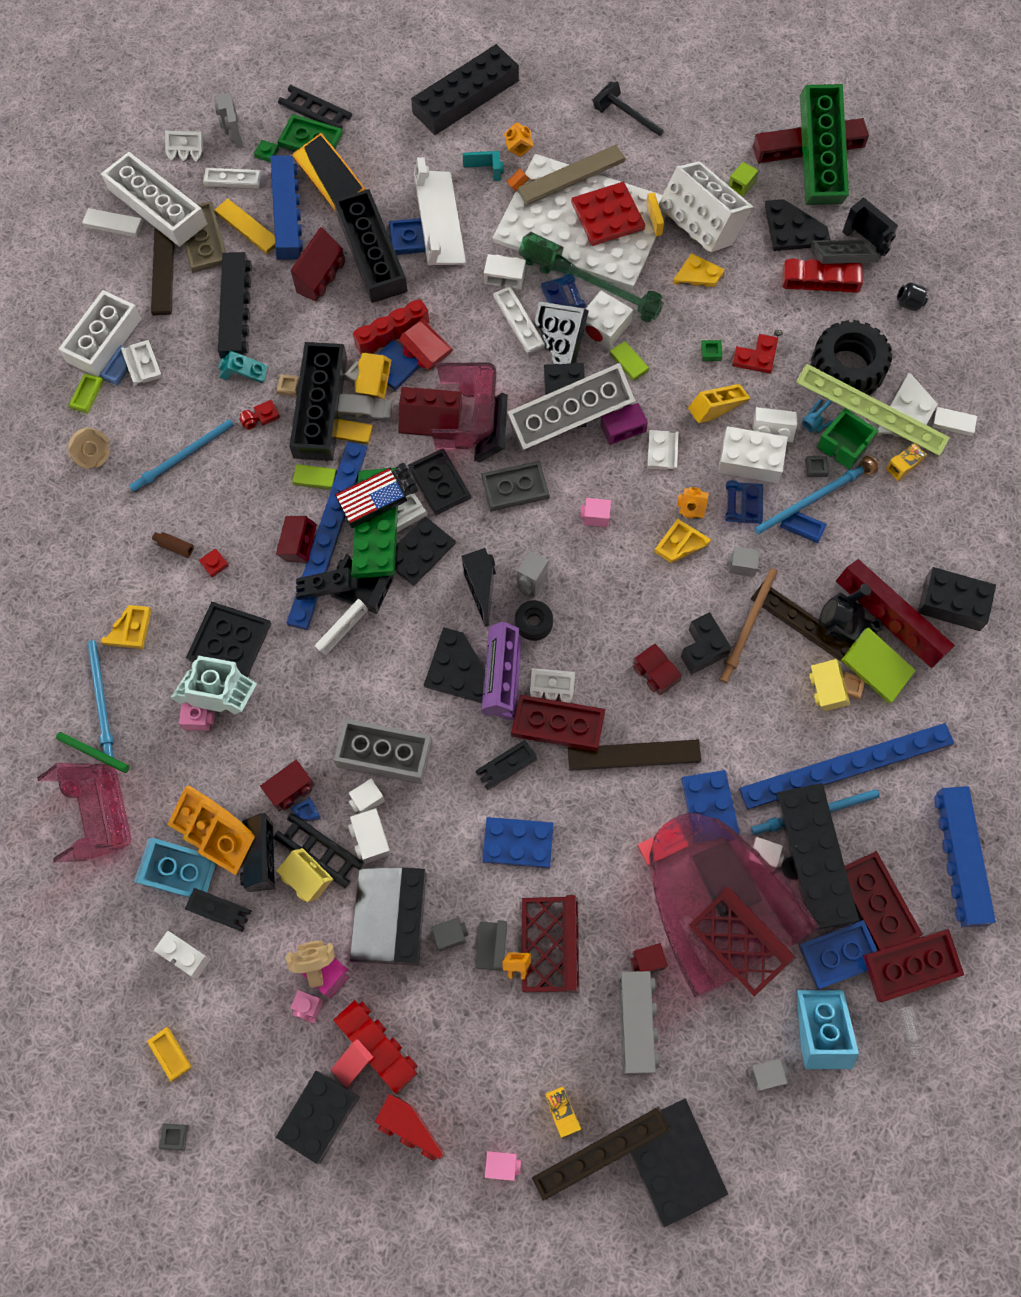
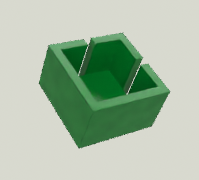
[816,408,879,470]

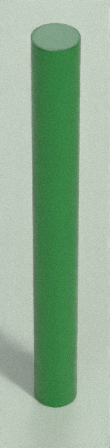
[56,732,130,773]

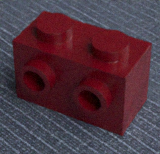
[276,516,317,563]
[260,759,315,812]

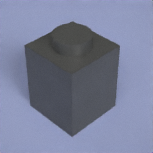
[432,917,468,952]

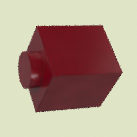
[630,943,668,973]

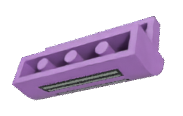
[481,622,522,720]

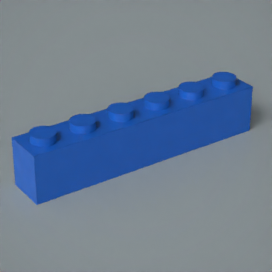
[270,156,303,260]
[934,786,996,928]

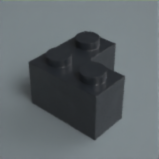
[681,612,732,675]

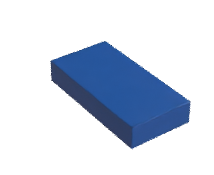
[780,512,827,543]

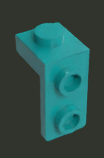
[463,151,504,181]
[218,351,267,383]

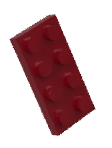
[511,695,606,752]
[845,851,923,950]
[863,929,964,1002]

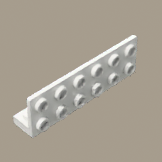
[414,157,466,265]

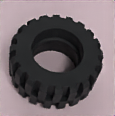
[811,320,892,395]

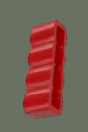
[783,258,863,293]
[353,299,430,356]
[333,1000,418,1094]

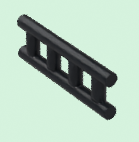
[278,85,352,129]
[273,813,364,889]

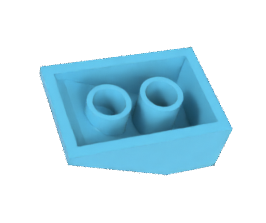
[133,838,216,898]
[796,990,859,1069]

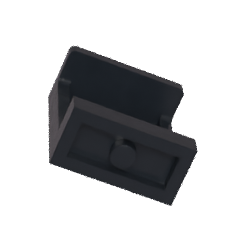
[842,197,898,257]
[330,554,394,614]

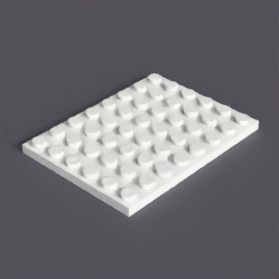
[492,154,667,290]

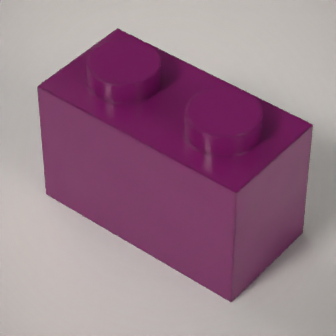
[600,403,648,445]

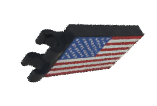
[335,463,418,529]

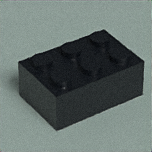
[918,567,996,631]
[275,1071,360,1164]

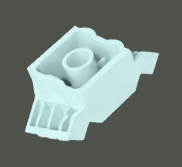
[170,656,257,714]

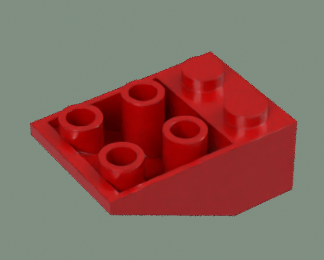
[375,1094,445,1161]

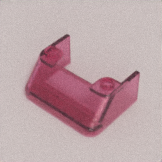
[431,362,497,449]
[37,763,131,863]

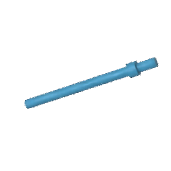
[129,419,234,492]
[87,640,114,758]
[751,789,880,835]

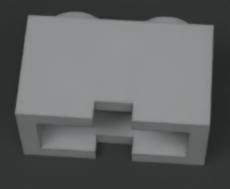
[517,551,549,597]

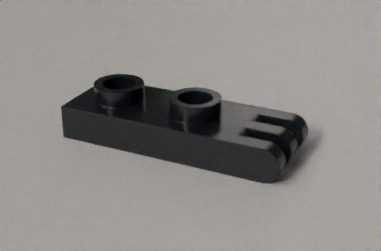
[296,567,352,600]
[475,740,537,790]
[185,888,252,932]

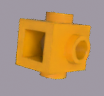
[504,122,534,157]
[677,487,709,518]

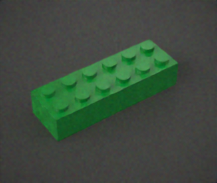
[800,84,849,205]

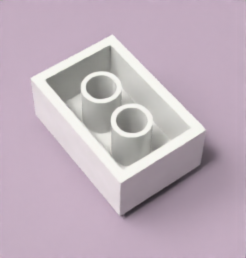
[718,426,788,483]

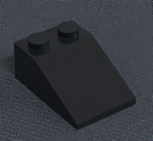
[544,363,587,427]
[461,548,496,627]

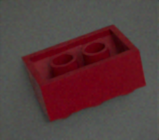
[290,227,345,302]
[398,387,462,438]

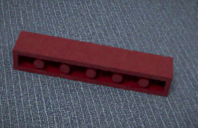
[753,118,869,164]
[835,559,955,669]

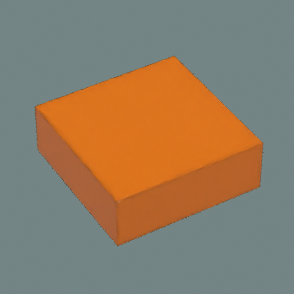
[506,168,529,192]

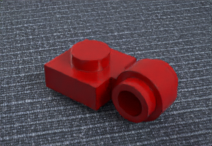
[239,400,280,430]

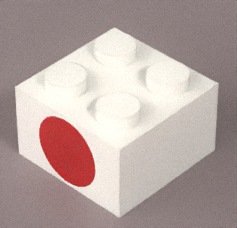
[583,291,633,349]

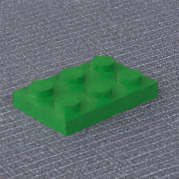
[277,114,343,152]

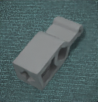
[337,394,392,422]

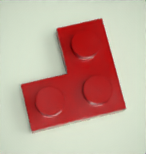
[732,334,778,374]

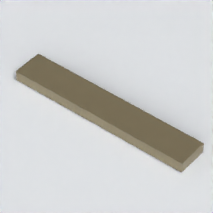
[518,145,625,205]

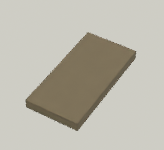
[184,201,226,273]

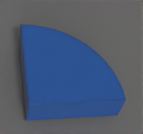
[291,797,321,821]

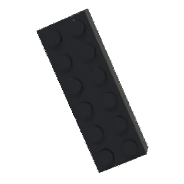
[411,44,519,135]
[334,189,408,303]
[289,342,347,461]
[776,783,859,931]

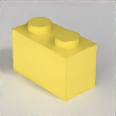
[809,659,851,711]
[276,848,334,903]

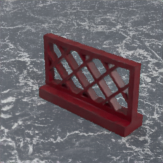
[689,886,796,997]
[522,895,580,993]

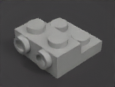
[214,93,243,148]

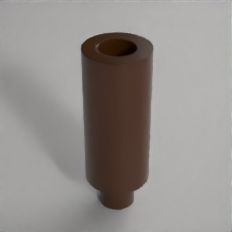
[152,532,194,558]

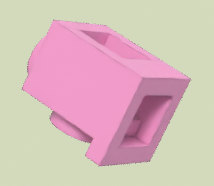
[291,990,324,1024]

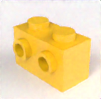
[355,353,392,399]

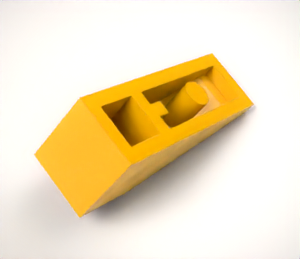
[688,384,751,423]

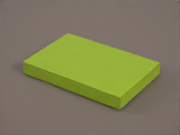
[841,628,916,703]

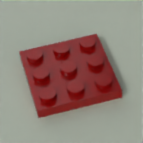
[571,181,645,246]

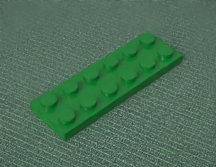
[351,467,398,579]

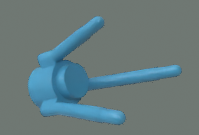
[802,399,836,433]

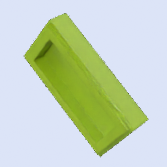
[609,341,649,381]
[68,373,104,414]
[292,464,337,490]

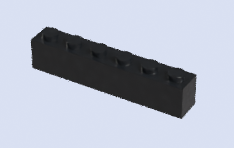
[218,252,252,359]

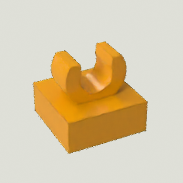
[502,952,531,980]

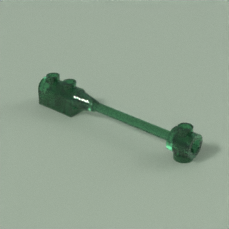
[519,232,664,322]

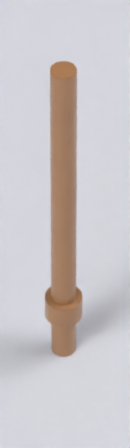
[719,568,778,683]

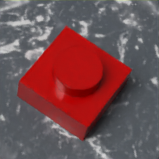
[199,548,229,577]

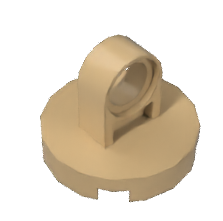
[68,428,110,469]
[285,941,335,988]

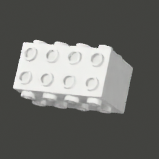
[659,161,753,252]

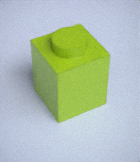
[728,162,759,197]

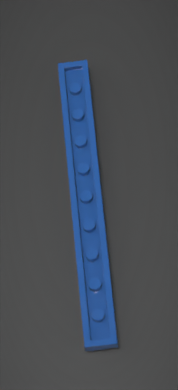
[286,442,368,630]
[739,723,954,810]

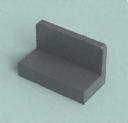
[476,920,507,971]

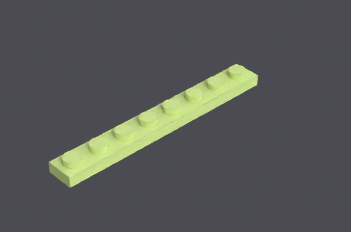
[796,364,950,456]

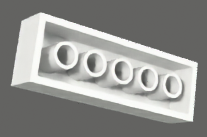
[101,152,208,247]
[507,363,635,450]

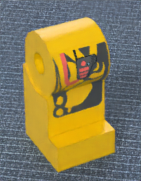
[886,443,927,481]
[545,1086,581,1138]

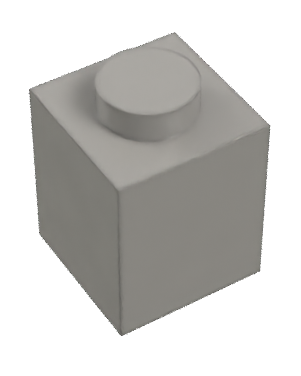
[727,546,760,577]
[749,1059,789,1091]

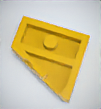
[673,253,725,287]
[654,519,711,563]
[101,605,152,649]

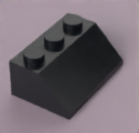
[240,813,275,892]

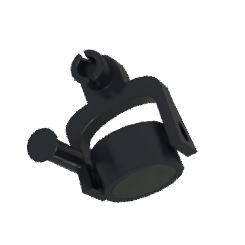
[819,584,883,644]

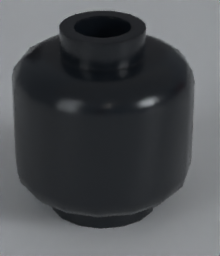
[897,282,928,311]

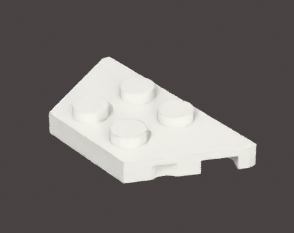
[877,373,937,437]

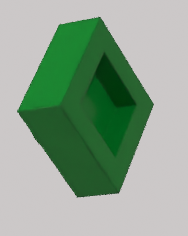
[254,140,279,163]
[701,340,722,361]

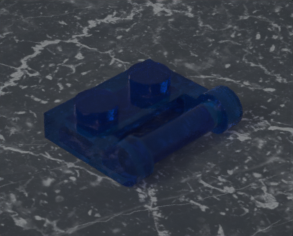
[541,273,586,309]
[725,480,763,524]

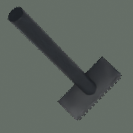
[592,81,664,136]

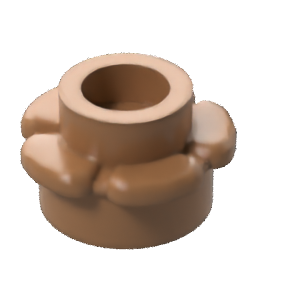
[859,456,879,475]

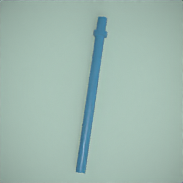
[754,466,864,535]

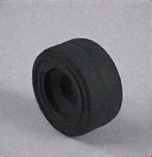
[515,600,553,641]

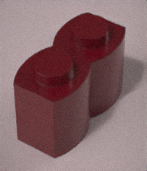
[633,643,682,695]

